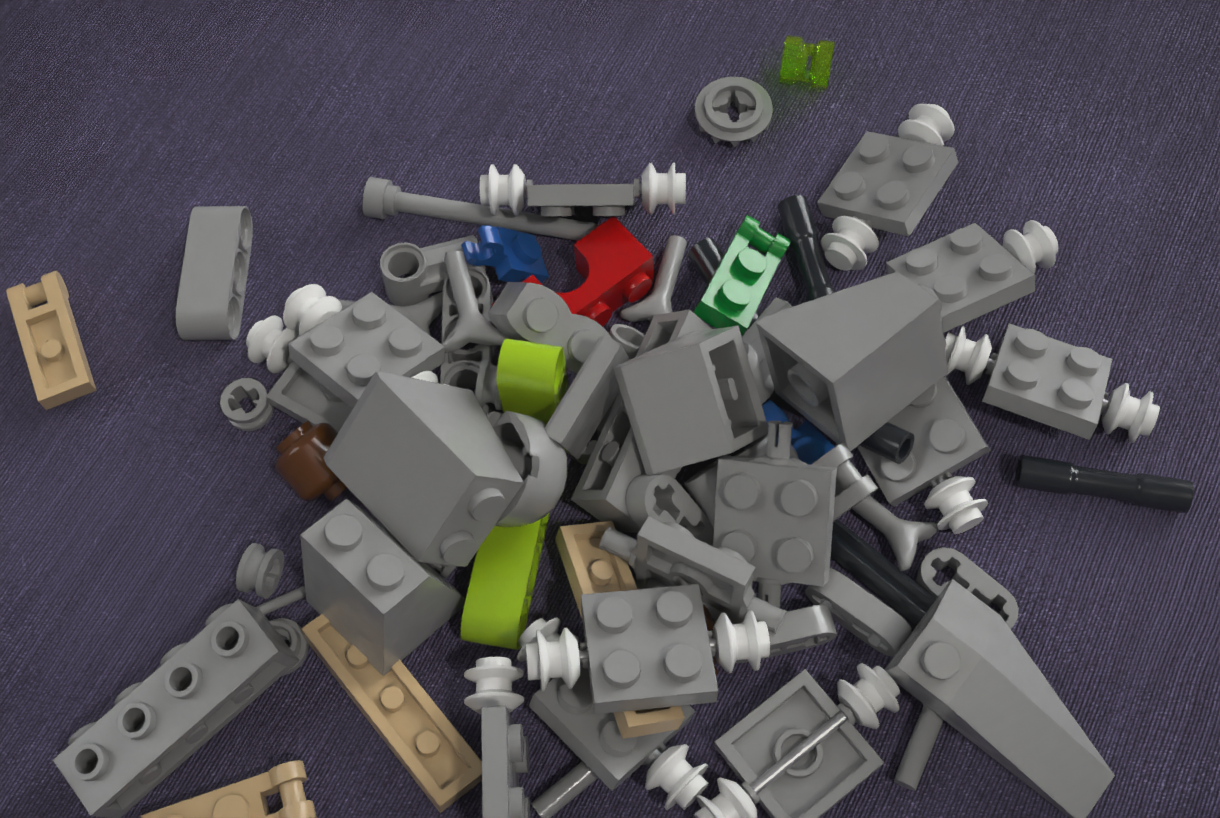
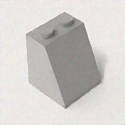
[756,271,948,452]
[323,371,524,567]
[300,499,466,676]

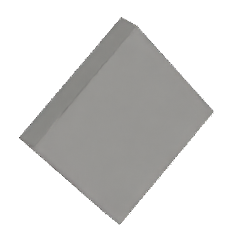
[545,335,630,460]

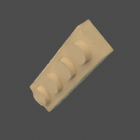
[555,521,685,739]
[301,614,482,813]

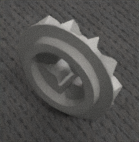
[695,77,773,148]

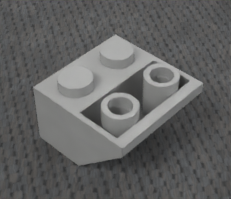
[613,326,768,475]

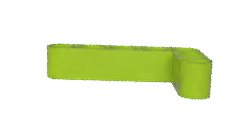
[461,338,569,650]

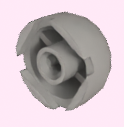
[486,411,567,527]

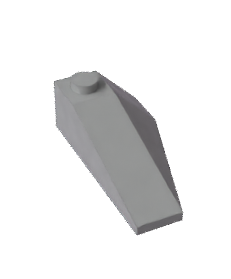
[884,579,1115,818]

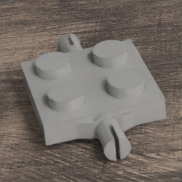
[713,421,837,608]
[599,516,787,634]

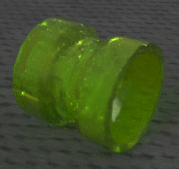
[779,35,835,90]

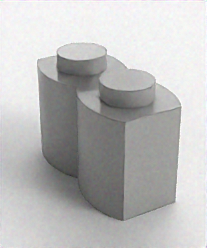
[488,282,612,374]

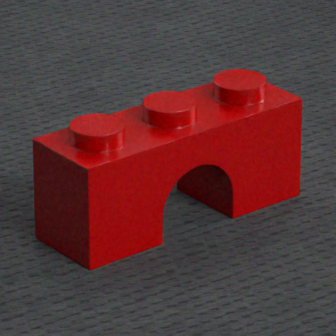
[491,216,654,339]

